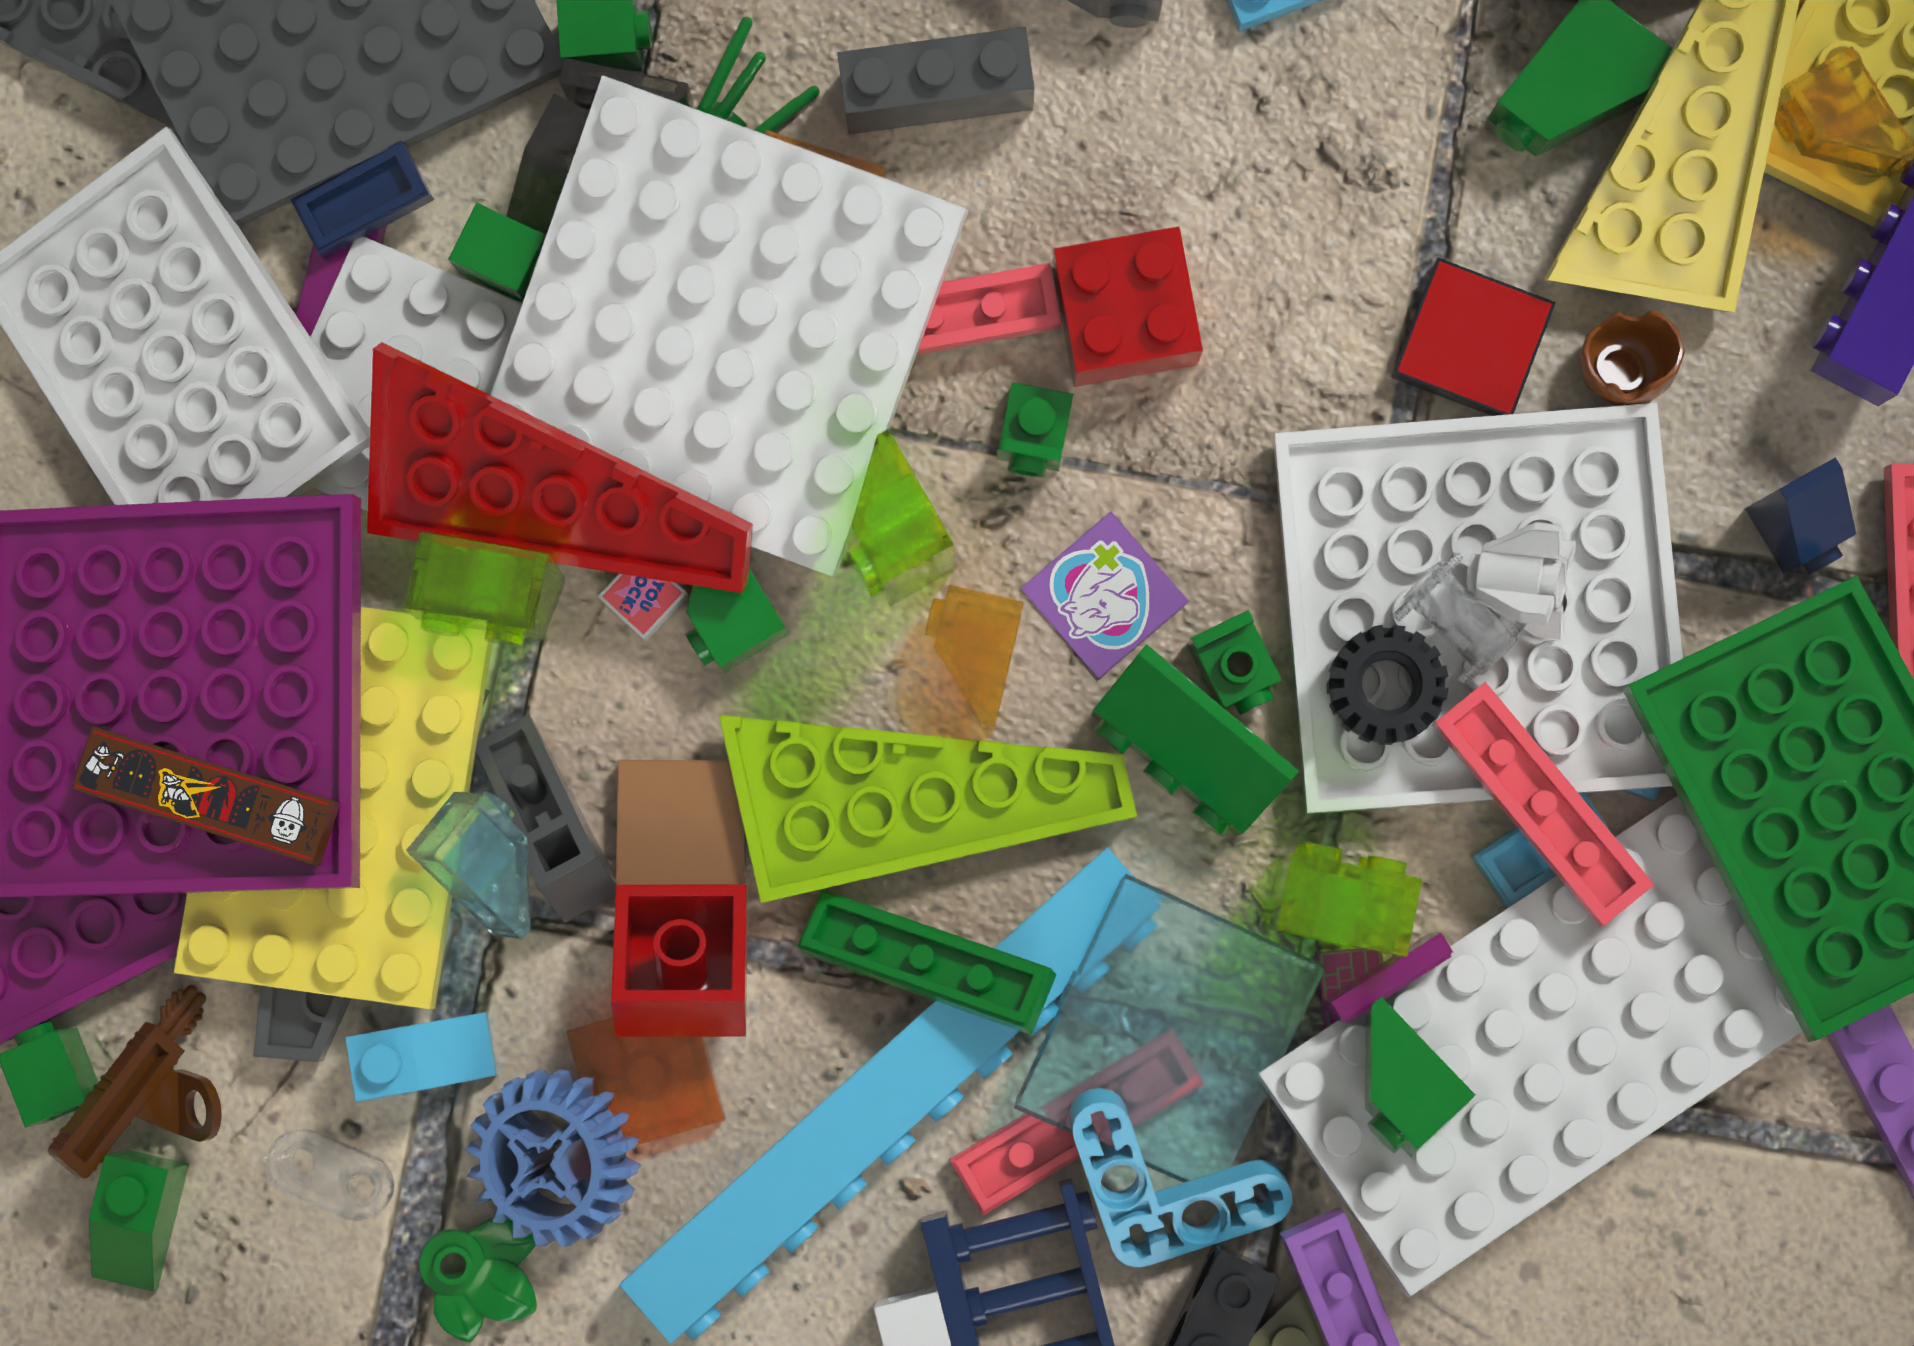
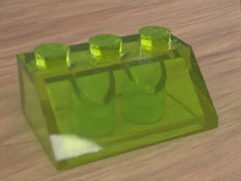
[847,429,956,606]

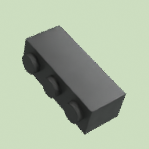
[837,27,1035,135]

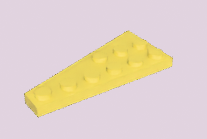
[1544,0,1799,313]

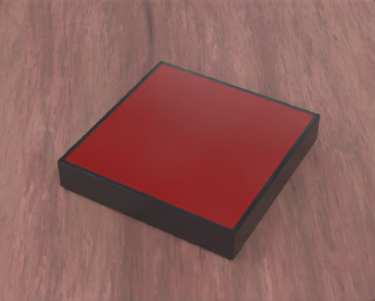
[1391,257,1556,416]

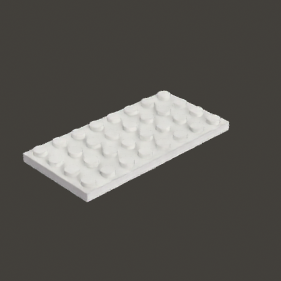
[1258,796,1802,1298]

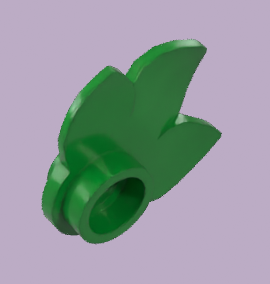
[418,1218,537,1342]

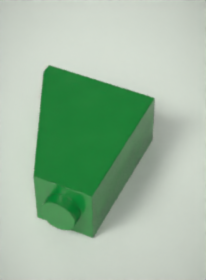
[1487,0,1673,157]

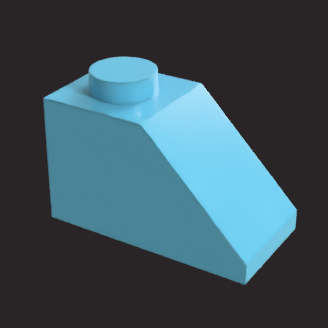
[345,1012,498,1102]

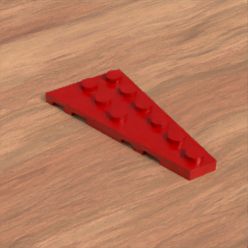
[367,342,753,593]

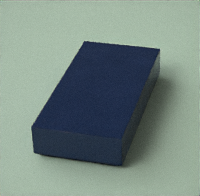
[290,140,435,259]

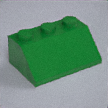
[1091,644,1299,837]

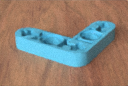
[1069,1088,1293,1268]

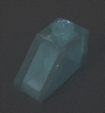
[406,792,530,939]

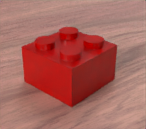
[1052,226,1203,387]
[611,884,748,1037]

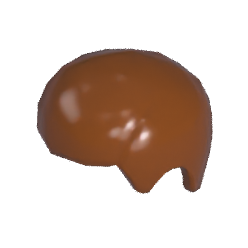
[1578,310,1685,406]

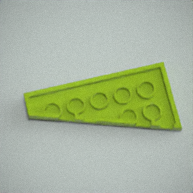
[719,715,1137,903]

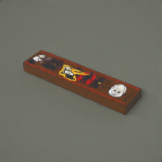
[72,726,341,866]

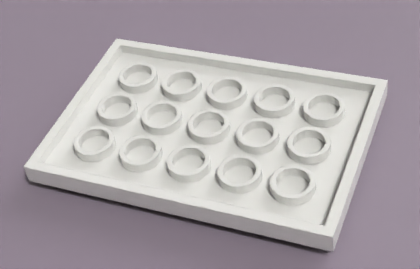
[0,127,370,505]

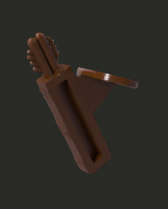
[48,985,222,1178]

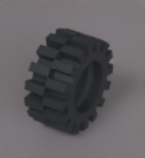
[1326,624,1449,745]

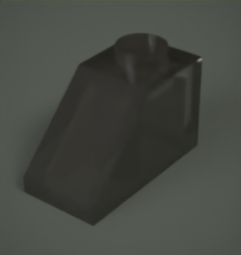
[506,93,590,235]

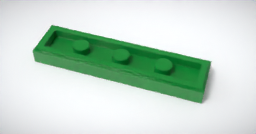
[797,889,1057,1035]

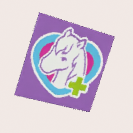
[1020,511,1189,679]

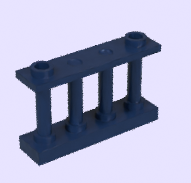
[921,1178,1115,1346]

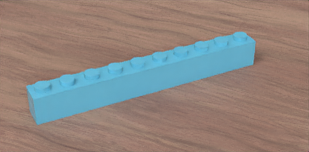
[619,847,1159,1344]

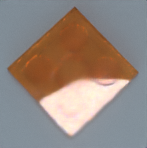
[566,1017,726,1145]

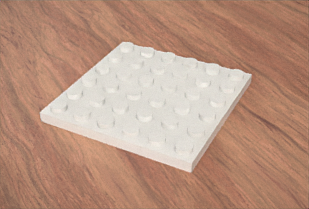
[491,75,969,577]
[1273,403,1683,814]

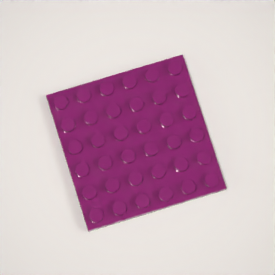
[0,494,361,899]

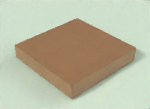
[616,760,746,885]

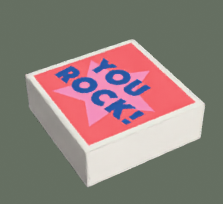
[598,574,689,641]

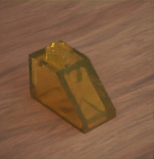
[1774,46,1914,177]
[925,585,1024,731]

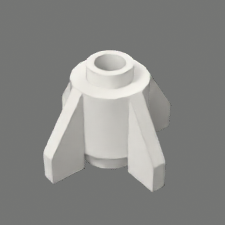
[1466,522,1576,639]

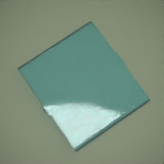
[1014,874,1324,1183]

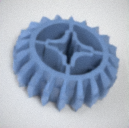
[465,1069,641,1247]

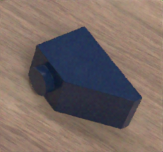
[1745,457,1856,575]

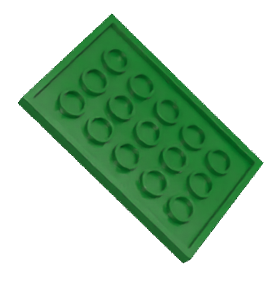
[1622,576,1914,1042]

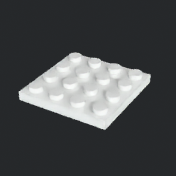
[310,236,523,564]

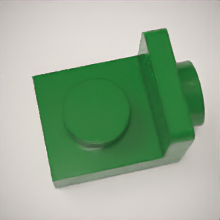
[997,382,1074,477]

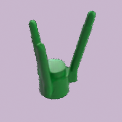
[696,17,820,136]

